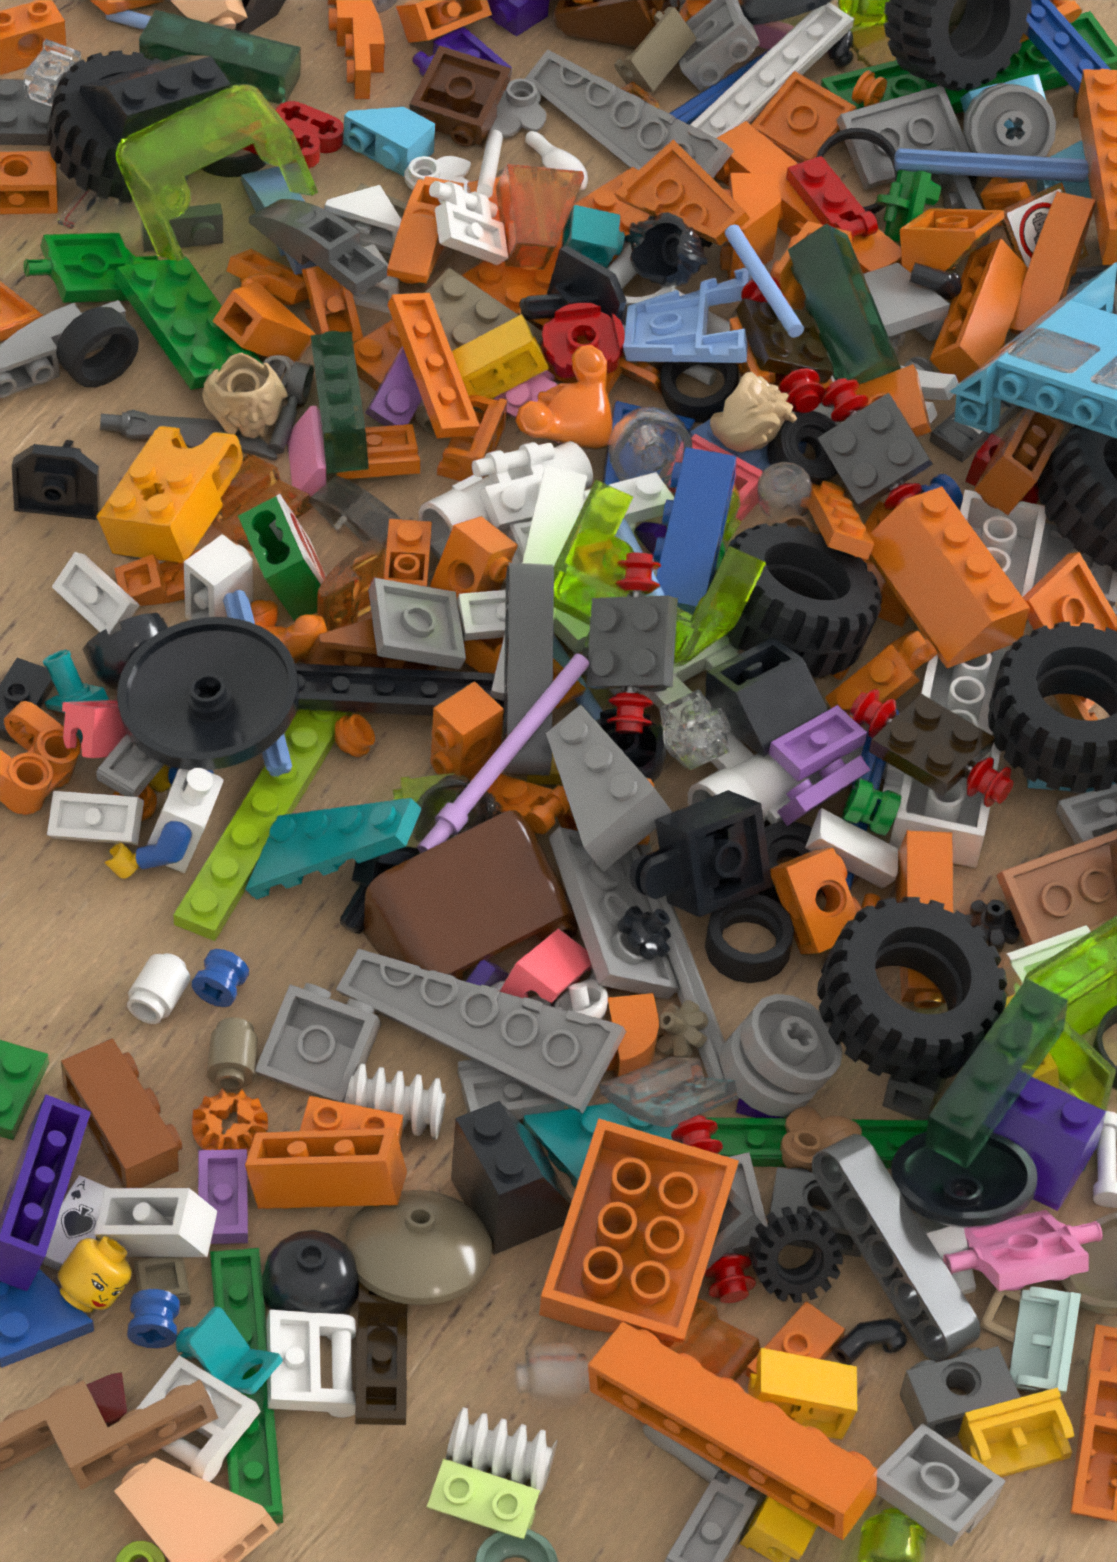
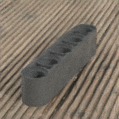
[503,562,554,776]
[812,1134,981,1362]

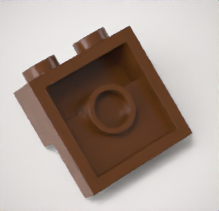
[409,45,511,147]

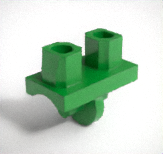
[876,170,941,243]

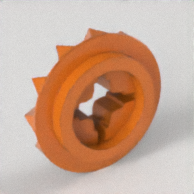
[191,1088,268,1155]

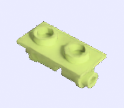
[426,1459,540,1540]

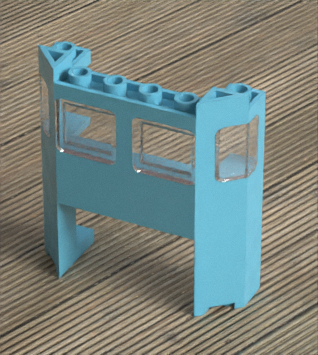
[949,262,1117,438]

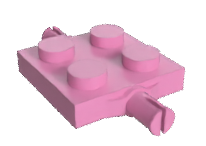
[943,1210,1103,1291]

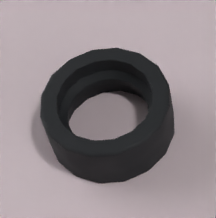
[56,306,139,387]
[661,362,739,423]
[705,894,794,983]

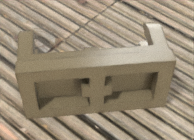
[614,7,697,92]

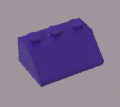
[937,1052,1107,1211]

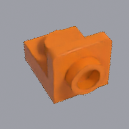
[980,177,1034,226]

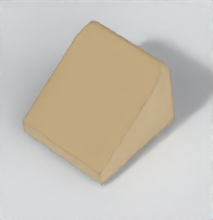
[980,1288,1021,1343]

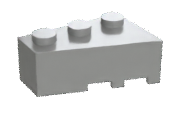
[546,704,672,872]

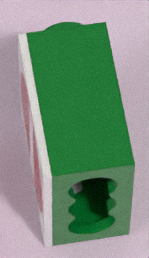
[238,494,338,622]

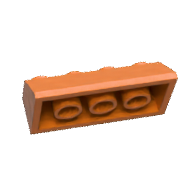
[869,487,1030,668]

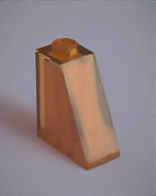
[496,164,584,270]

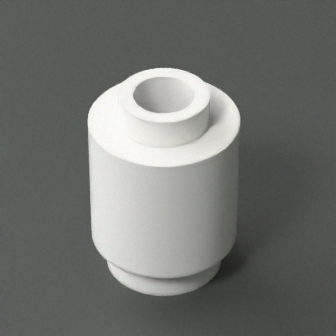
[127,953,190,1024]

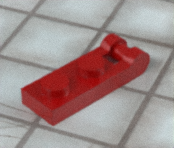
[786,156,878,241]

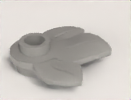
[490,79,546,138]

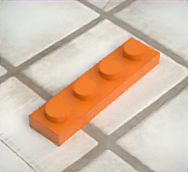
[387,293,480,438]
[803,481,874,560]

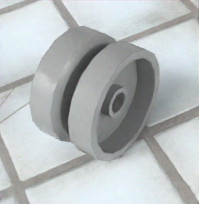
[963,83,1056,157]
[720,994,842,1117]

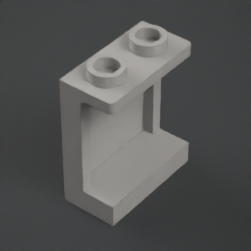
[819,263,950,360]

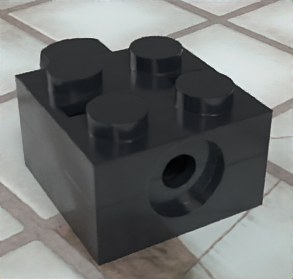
[629,790,772,917]

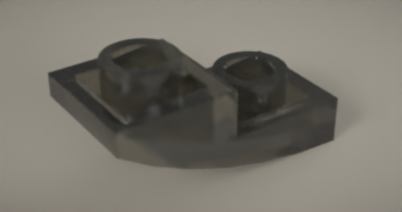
[308,475,402,553]

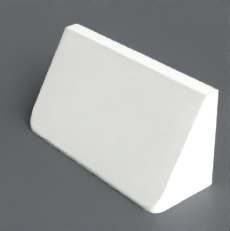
[805,808,898,889]

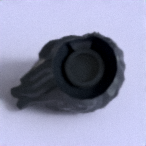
[624,212,708,287]

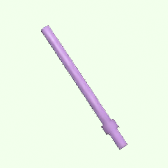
[417,654,590,853]

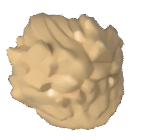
[202,353,288,439]
[710,371,797,453]

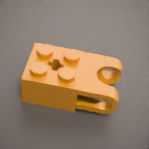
[96,426,243,563]

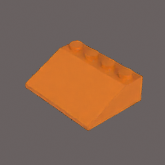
[539,1119,739,1343]

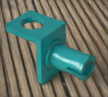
[43,649,109,744]
[176,1307,283,1394]

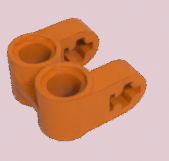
[0,701,81,815]

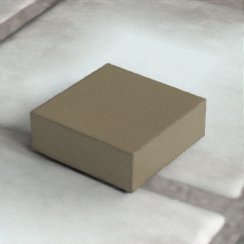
[134,1257,191,1306]

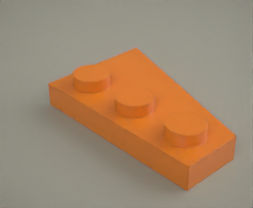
[614,139,750,246]

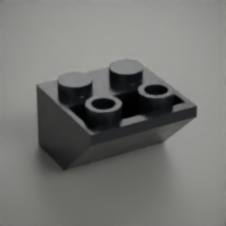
[705,637,828,757]

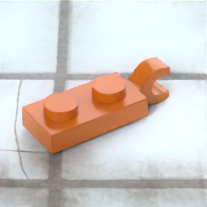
[824,631,938,727]

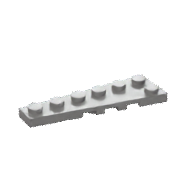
[525,49,734,178]
[336,949,627,1114]

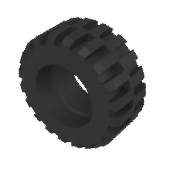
[884,0,1032,91]
[47,50,205,203]
[1038,425,1117,572]
[708,523,882,678]
[988,622,1117,793]
[817,897,1007,1084]

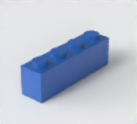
[654,447,736,627]

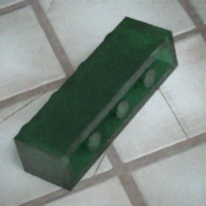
[139,10,301,104]
[787,224,901,385]
[310,331,369,474]
[925,978,1068,1168]

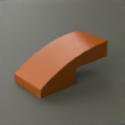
[114,549,200,606]

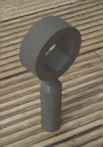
[268,361,314,454]

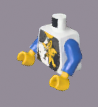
[104,764,224,879]

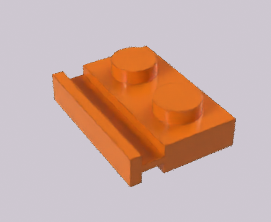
[330,424,420,480]

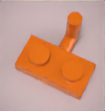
[226,249,309,305]

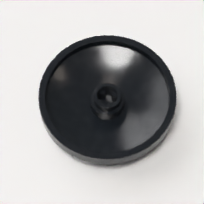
[117,617,300,770]

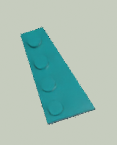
[245,798,422,900]

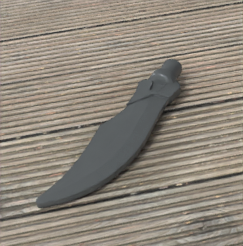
[100,410,277,461]

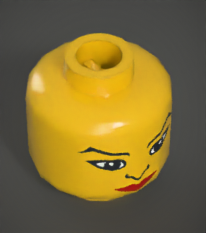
[58,1236,132,1313]

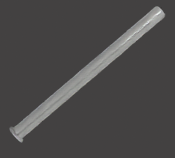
[630,842,735,1098]

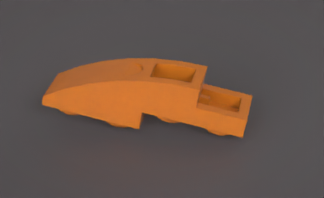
[327,0,385,99]
[387,176,464,284]

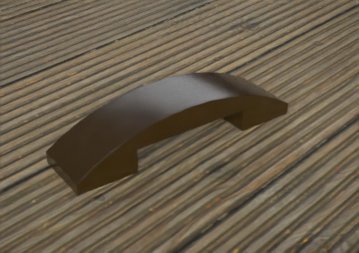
[355,1282,408,1425]

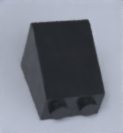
[451,1101,572,1255]

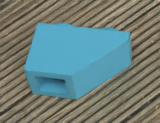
[344,107,435,177]

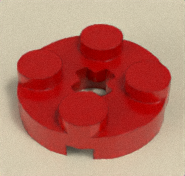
[542,303,625,378]

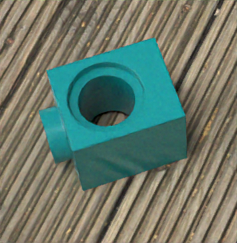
[561,205,625,269]

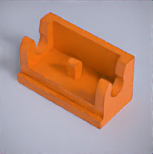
[437,395,507,481]

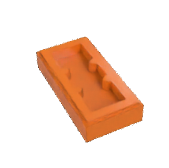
[745,1301,845,1377]

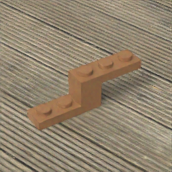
[0,1379,219,1490]

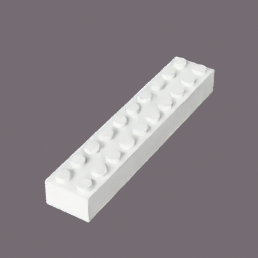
[889,490,1046,868]

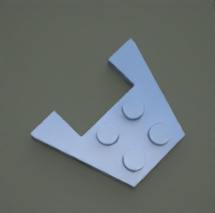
[623,268,751,363]

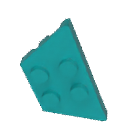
[523,1090,703,1189]

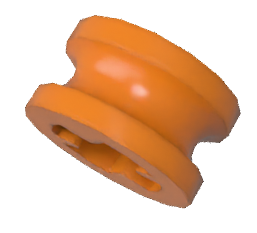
[852,70,887,107]

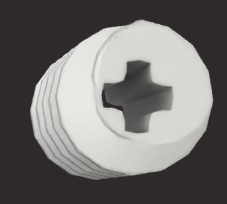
[344,1063,446,1140]
[446,1407,558,1495]

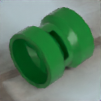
[842,778,902,836]

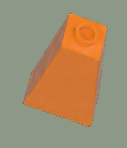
[895,830,953,1009]

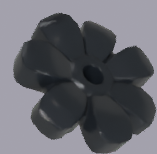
[966,899,1020,950]
[618,906,671,960]

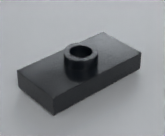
[0,657,55,744]

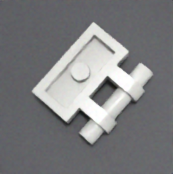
[429,181,509,265]
[472,442,555,530]

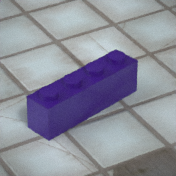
[0,1094,91,1291]

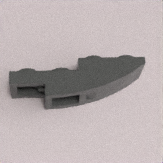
[249,199,387,296]

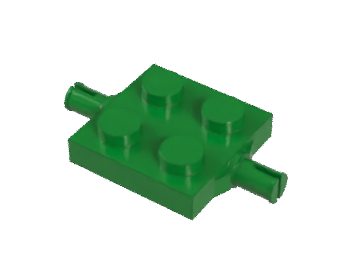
[23,233,159,303]

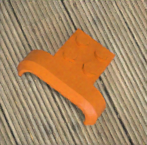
[1023,552,1117,721]

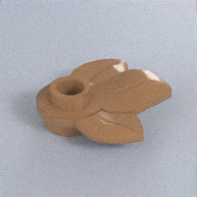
[780,1106,862,1173]

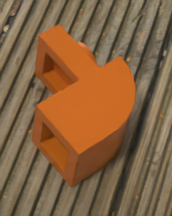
[605,993,659,1086]

